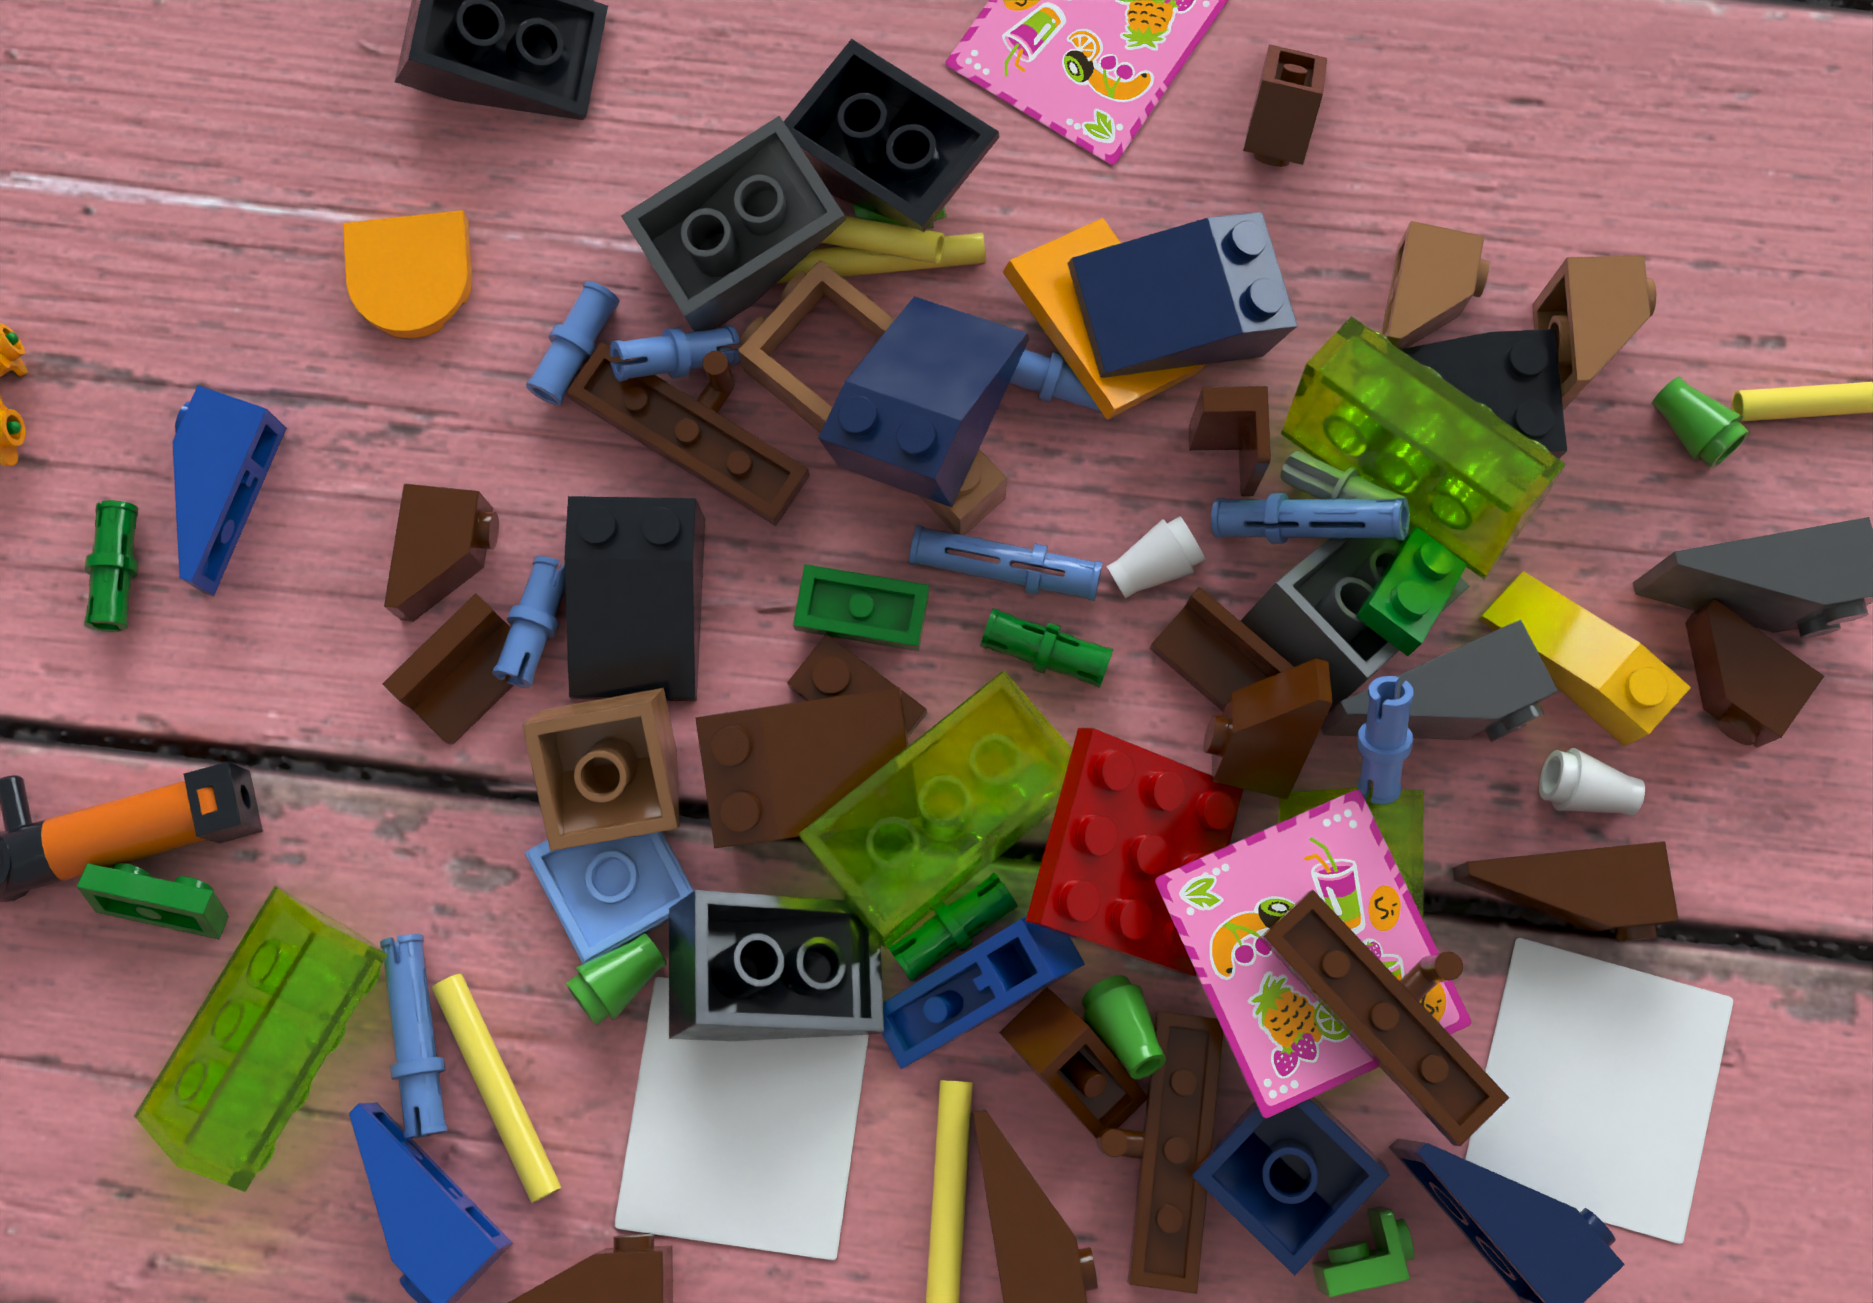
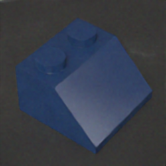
[1192,1097,1390,1276]

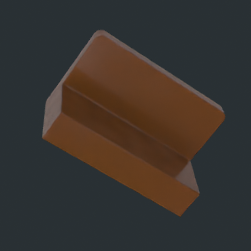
[1189,386,1271,496]
[1150,587,1294,712]
[382,593,514,745]

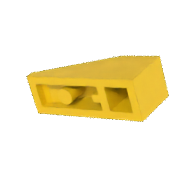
[1479,571,1691,747]

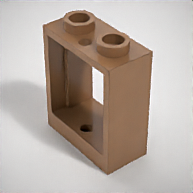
[738,260,895,433]

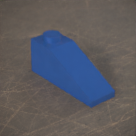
[172,385,287,596]
[882,917,1085,1069]
[349,1102,513,1303]

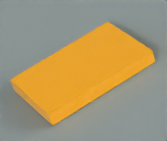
[1003,218,1206,420]

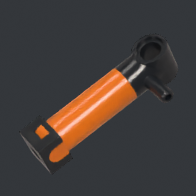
[0,761,263,902]

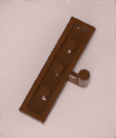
[566,342,810,526]
[1260,890,1510,1146]
[1097,1011,1223,1294]

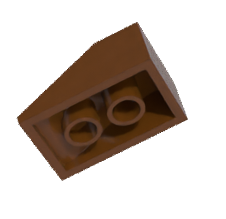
[695,687,919,849]

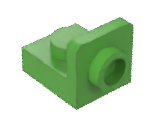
[1312,1206,1414,1297]

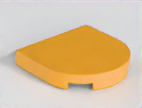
[343,210,472,339]

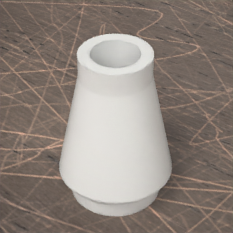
[1106,516,1205,599]
[1539,748,1645,816]

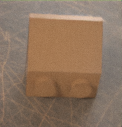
[1532,255,1657,411]
[522,688,680,851]

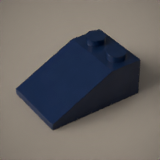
[1067,212,1298,378]
[818,296,1030,507]
[1389,1139,1625,1303]

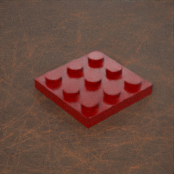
[1025,728,1243,977]

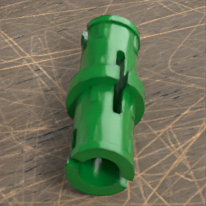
[84,500,139,632]
[980,608,1113,688]
[888,873,1018,982]

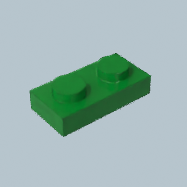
[1356,526,1468,656]
[793,564,930,651]
[77,863,229,940]

